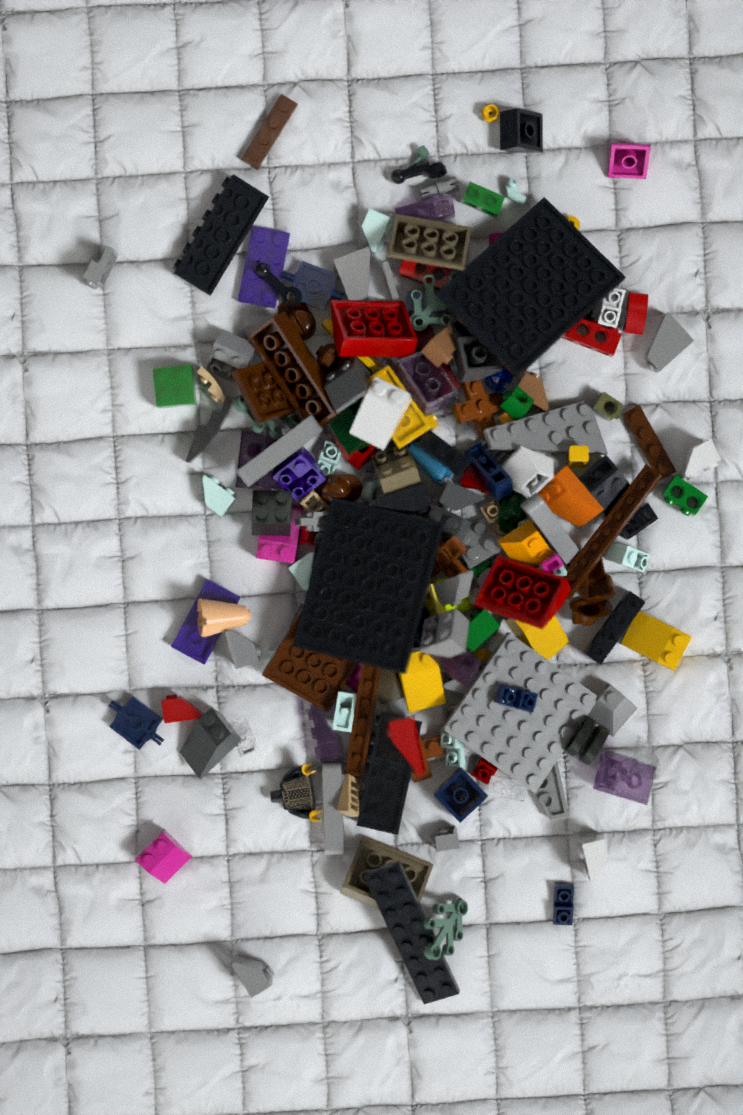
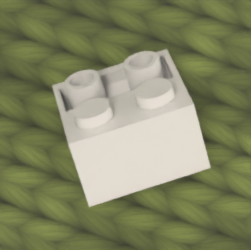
[679,439,721,480]
[501,446,554,497]
[576,834,609,882]

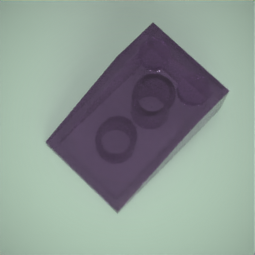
[593,751,656,805]

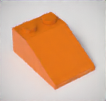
[537,465,604,528]

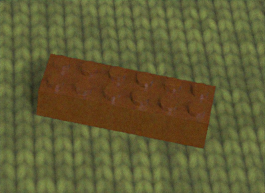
[247,312,347,427]

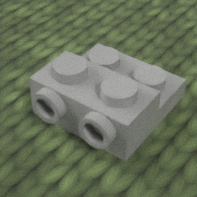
[83,246,119,290]

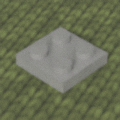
[462,517,503,569]

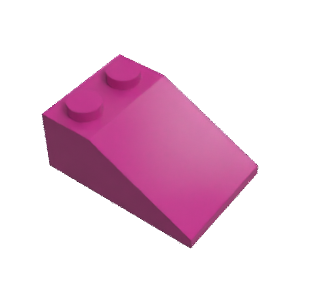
[256,505,303,563]

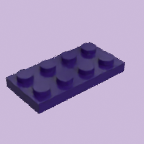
[238,226,290,309]
[171,579,241,665]

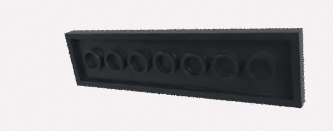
[363,861,460,1004]

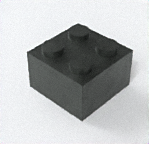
[252,490,291,536]

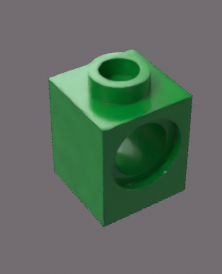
[500,386,534,420]

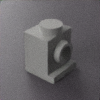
[431,827,460,852]

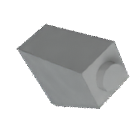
[333,246,371,301]
[645,312,694,373]

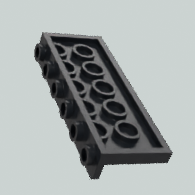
[172,174,269,296]
[354,712,423,835]

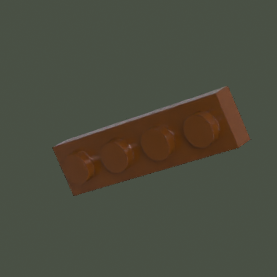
[241,94,298,170]
[622,405,677,481]

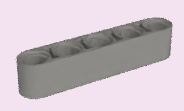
[236,415,323,487]
[521,492,580,566]
[322,761,344,856]

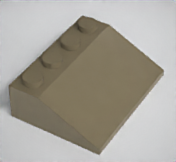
[387,214,472,270]
[340,836,433,910]

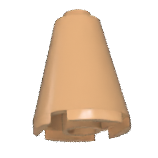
[197,599,251,637]

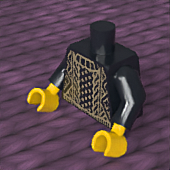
[270,762,322,822]

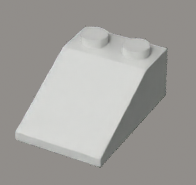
[349,377,411,451]

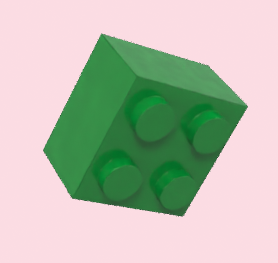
[153,365,197,409]
[466,608,501,652]

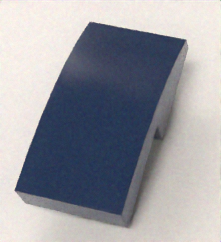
[494,684,538,712]
[553,883,574,925]

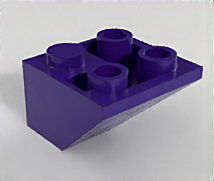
[272,446,326,502]

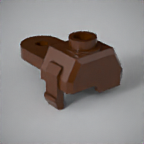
[315,343,338,376]
[578,558,615,603]

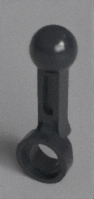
[391,162,447,184]
[255,263,302,306]

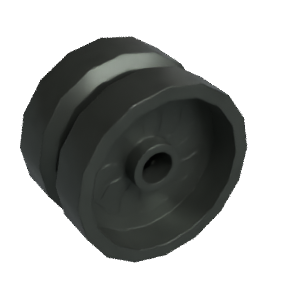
[564,716,610,765]

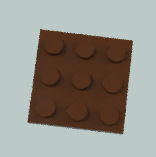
[231,362,296,424]

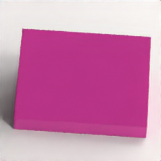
[608,143,651,179]

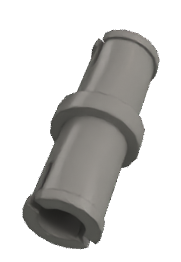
[419,177,459,200]

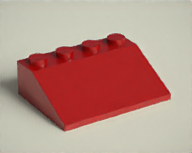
[330,300,418,357]
[473,555,571,630]

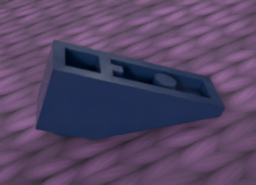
[464,443,513,501]

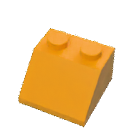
[498,519,554,567]

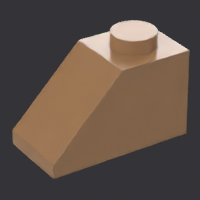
[421,325,457,368]
[518,372,549,412]

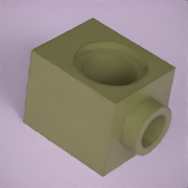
[592,392,623,421]

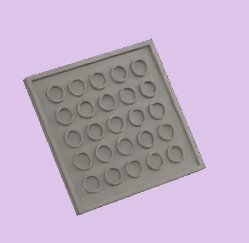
[442,632,599,793]

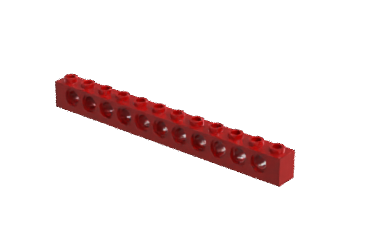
[398,260,622,357]

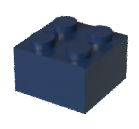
[433,767,488,823]

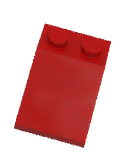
[386,715,426,776]

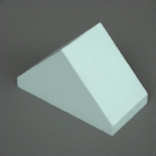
[289,552,315,591]

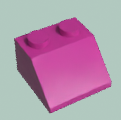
[136,830,192,884]

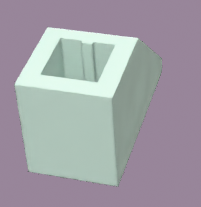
[362,208,392,255]
[203,475,236,517]
[604,542,650,573]

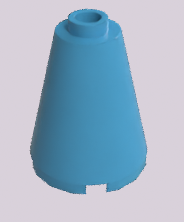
[408,442,453,487]

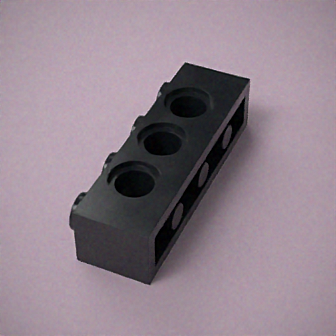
[583,590,645,665]

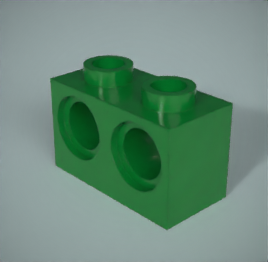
[461,182,505,218]
[661,475,708,517]

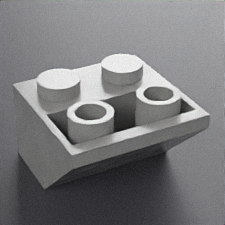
[206,329,256,383]
[420,608,469,657]

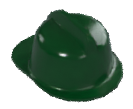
[498,490,527,534]

